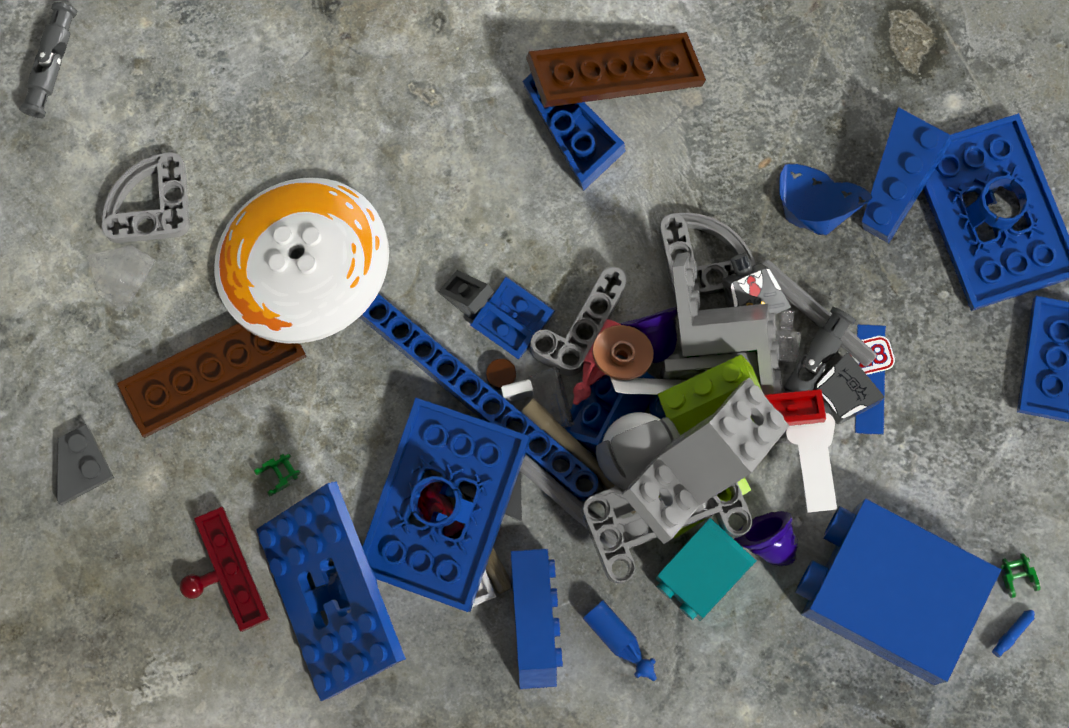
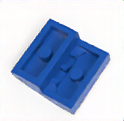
[470,277,556,359]

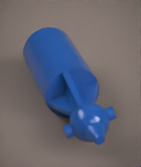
[583,600,657,681]

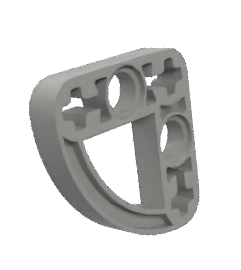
[102,152,190,243]
[660,213,756,296]

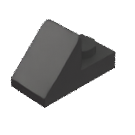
[438,270,494,320]

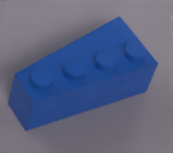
[523,73,626,191]
[862,107,950,244]
[511,549,563,689]

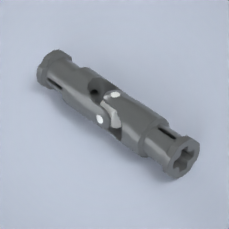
[19,2,78,118]
[783,307,856,393]

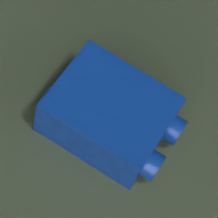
[795,498,1002,685]

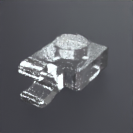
[772,310,801,364]

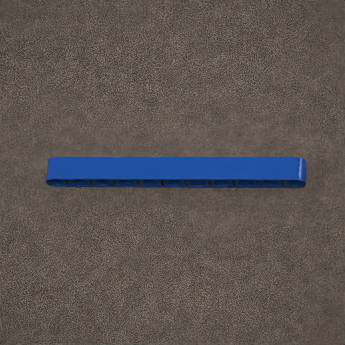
[359,294,598,501]

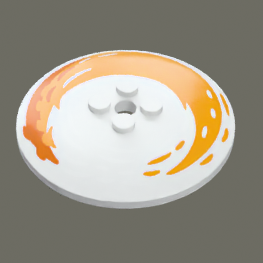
[214,178,389,343]

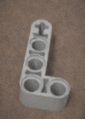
[531,267,626,376]

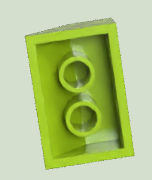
[658,354,763,436]

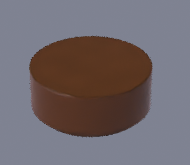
[486,359,516,390]

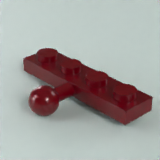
[180,506,270,632]

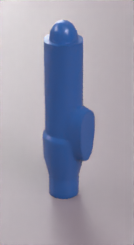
[992,610,1035,658]

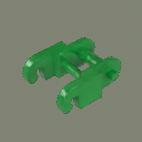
[254,454,301,496]
[1001,553,1041,598]

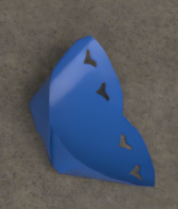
[779,164,872,235]

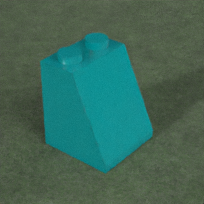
[655,518,757,621]

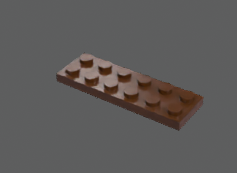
[526,32,706,108]
[117,323,307,438]

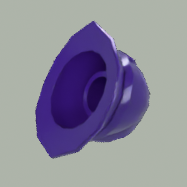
[619,307,678,363]
[734,511,798,566]

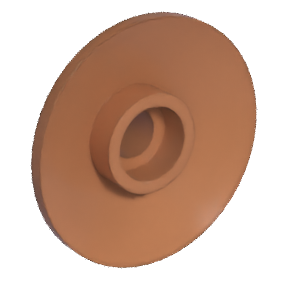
[592,325,654,380]

